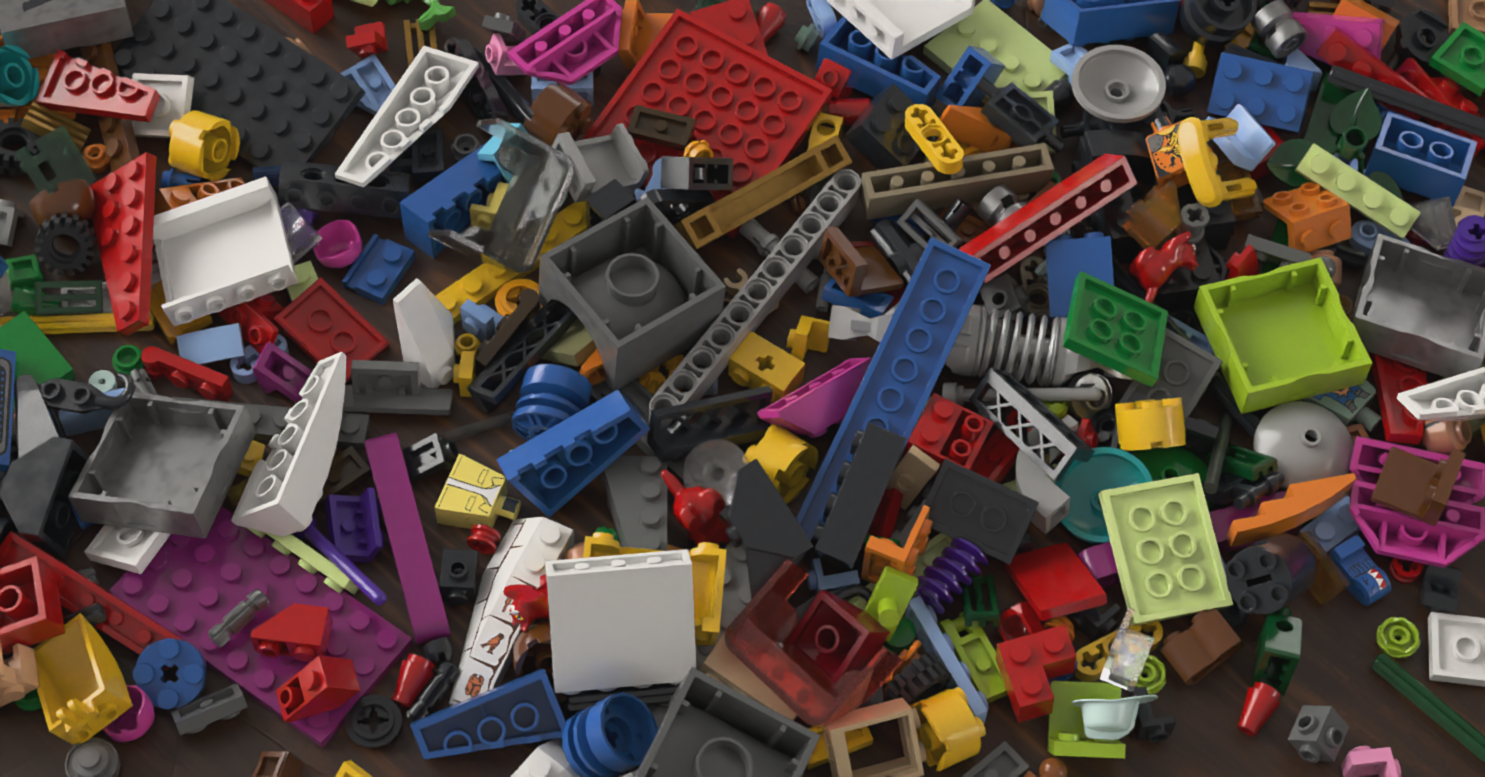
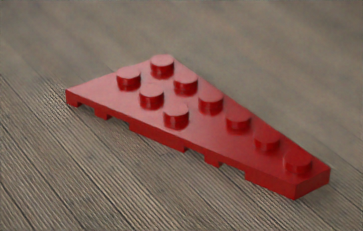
[90,152,157,336]

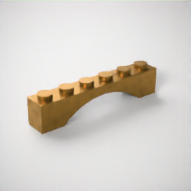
[674,135,852,251]

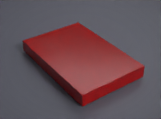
[273,277,390,385]
[1004,542,1107,621]

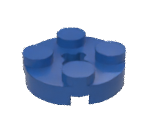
[132,638,207,710]

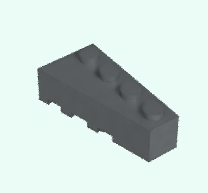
[600,456,667,551]

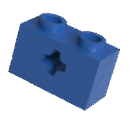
[935,45,1006,107]

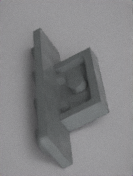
[343,360,453,415]

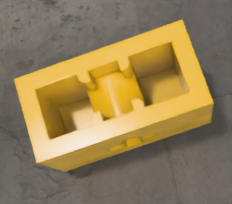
[728,331,805,403]

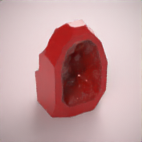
[998,601,1044,642]

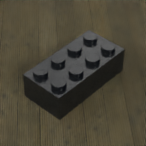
[811,422,907,572]

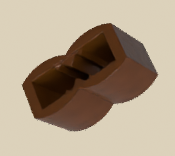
[1160,608,1245,687]

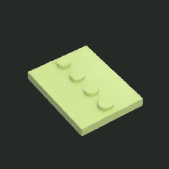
[923,0,1069,104]
[1098,473,1233,626]

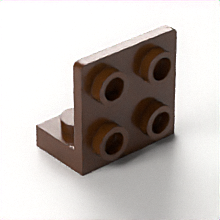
[818,226,904,297]
[1371,447,1466,527]

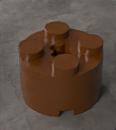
[523,82,593,150]

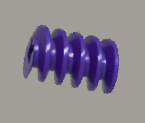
[1443,215,1485,267]
[916,537,988,615]

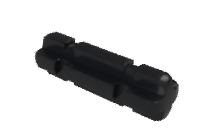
[406,661,460,722]

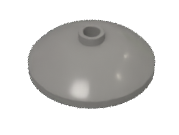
[1071,45,1166,123]
[1253,401,1353,491]

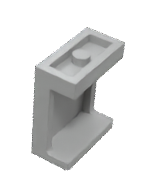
[548,123,649,203]

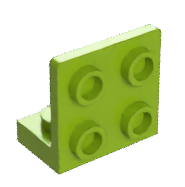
[1047,680,1126,759]

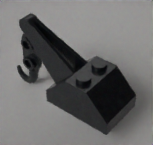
[0,372,135,559]
[725,459,873,657]

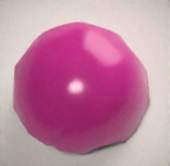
[313,220,362,268]
[102,685,155,743]

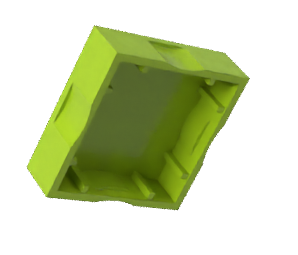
[1194,257,1372,414]

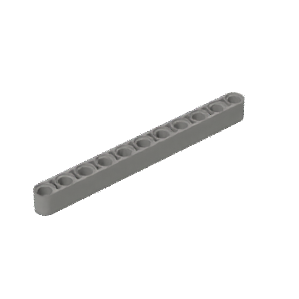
[649,169,861,430]

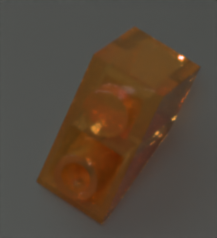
[1122,180,1182,249]

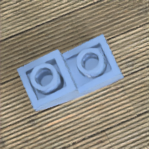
[176,323,246,365]

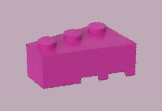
[1293,12,1385,66]

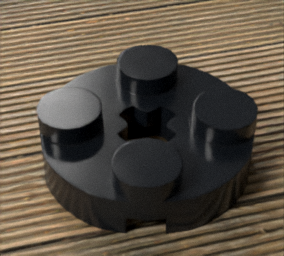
[1394,10,1449,71]

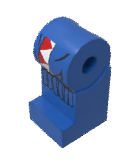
[1326,534,1392,606]

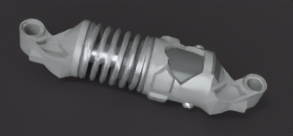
[828,301,1133,388]

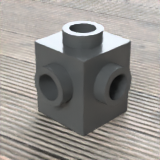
[979,273,1030,325]
[1288,705,1349,763]

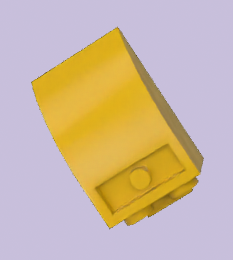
[34,613,133,745]

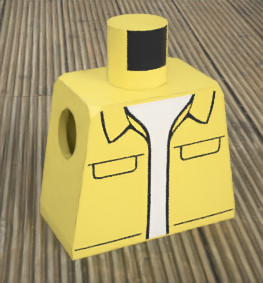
[435,454,521,529]

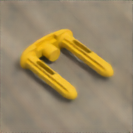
[1177,117,1257,208]

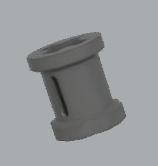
[1175,203,1210,244]

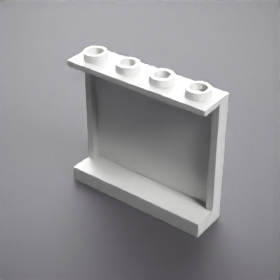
[826,0,975,60]
[153,177,298,326]
[545,549,696,695]

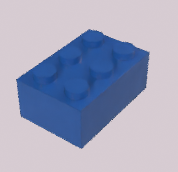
[1207,52,1314,135]
[1364,111,1477,206]

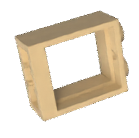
[821,698,927,777]

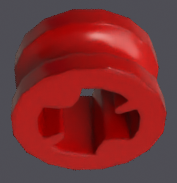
[466,524,501,555]
[1389,557,1423,584]

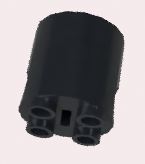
[1225,533,1317,614]

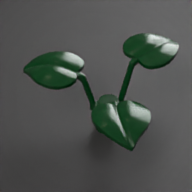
[1267,88,1403,220]

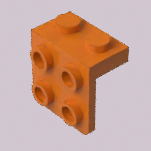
[618,0,673,69]
[1263,182,1352,253]

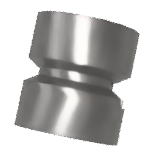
[1251,0,1308,58]
[977,184,1026,227]

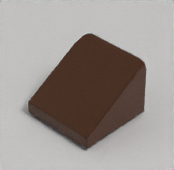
[252,751,303,777]

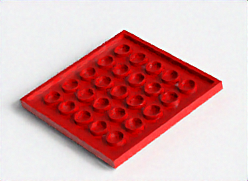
[582,8,833,239]

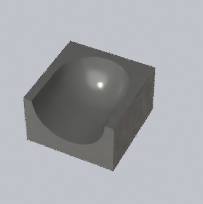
[539,197,726,392]

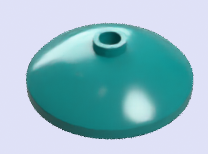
[1054,447,1153,544]

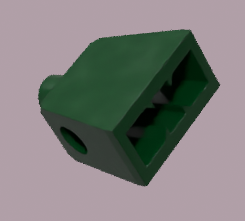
[1250,607,1303,696]

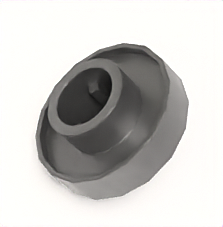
[1066,372,1113,421]
[65,738,121,777]

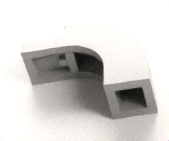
[1016,414,1078,534]

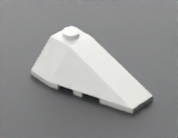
[393,278,456,388]

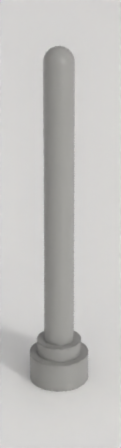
[942,382,1103,405]

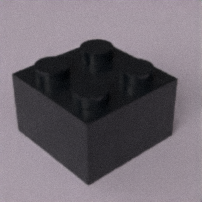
[844,83,930,170]

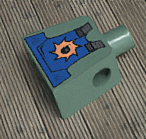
[1300,380,1382,433]

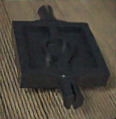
[976,77,1066,154]

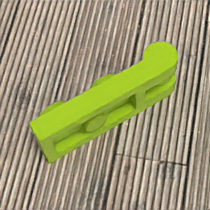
[938,612,1008,703]

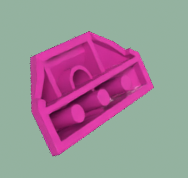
[507,0,622,85]
[757,357,872,438]
[1349,436,1485,504]
[1349,480,1485,568]

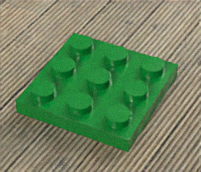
[1062,271,1168,387]

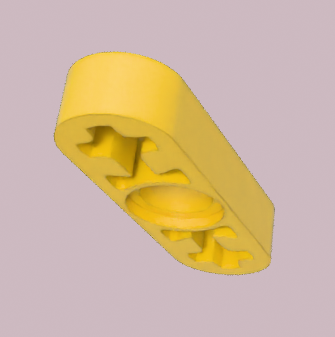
[905,104,964,174]
[1075,621,1163,682]

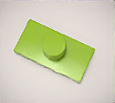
[864,566,918,642]

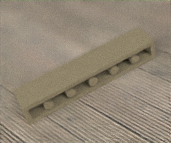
[859,143,1054,220]

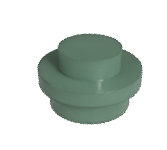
[794,23,820,52]

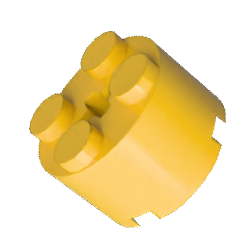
[168,110,240,181]
[1115,397,1186,451]
[743,424,818,504]
[910,687,986,771]

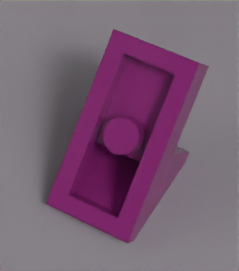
[252,342,312,403]

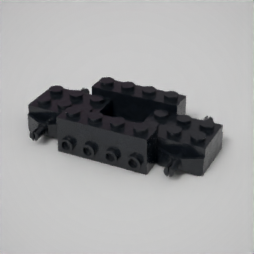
[1060,96,1236,313]

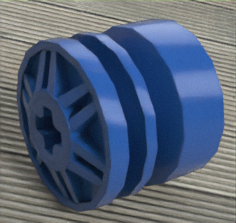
[512,364,592,441]
[562,692,658,777]

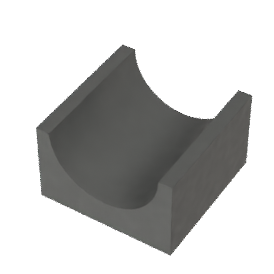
[634,667,821,777]

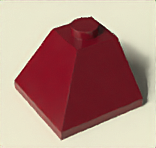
[785,590,890,689]

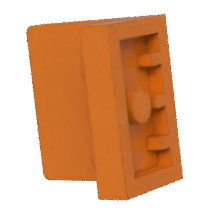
[861,505,933,584]

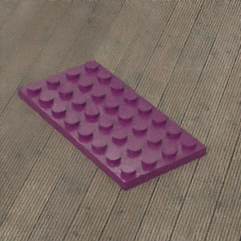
[109,506,413,748]

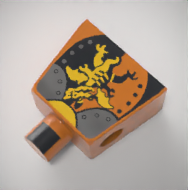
[1145,116,1217,195]

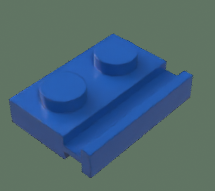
[342,233,416,305]

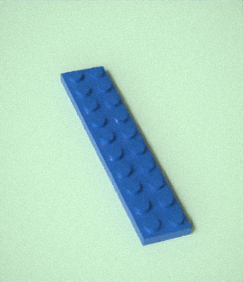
[796,237,991,549]

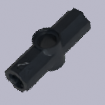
[870,219,924,286]

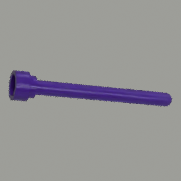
[292,515,387,605]

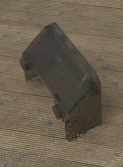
[427,118,574,273]

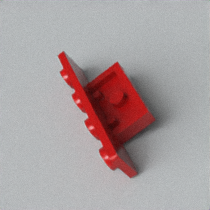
[1396,58,1485,159]
[216,293,284,354]

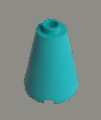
[0,44,40,107]

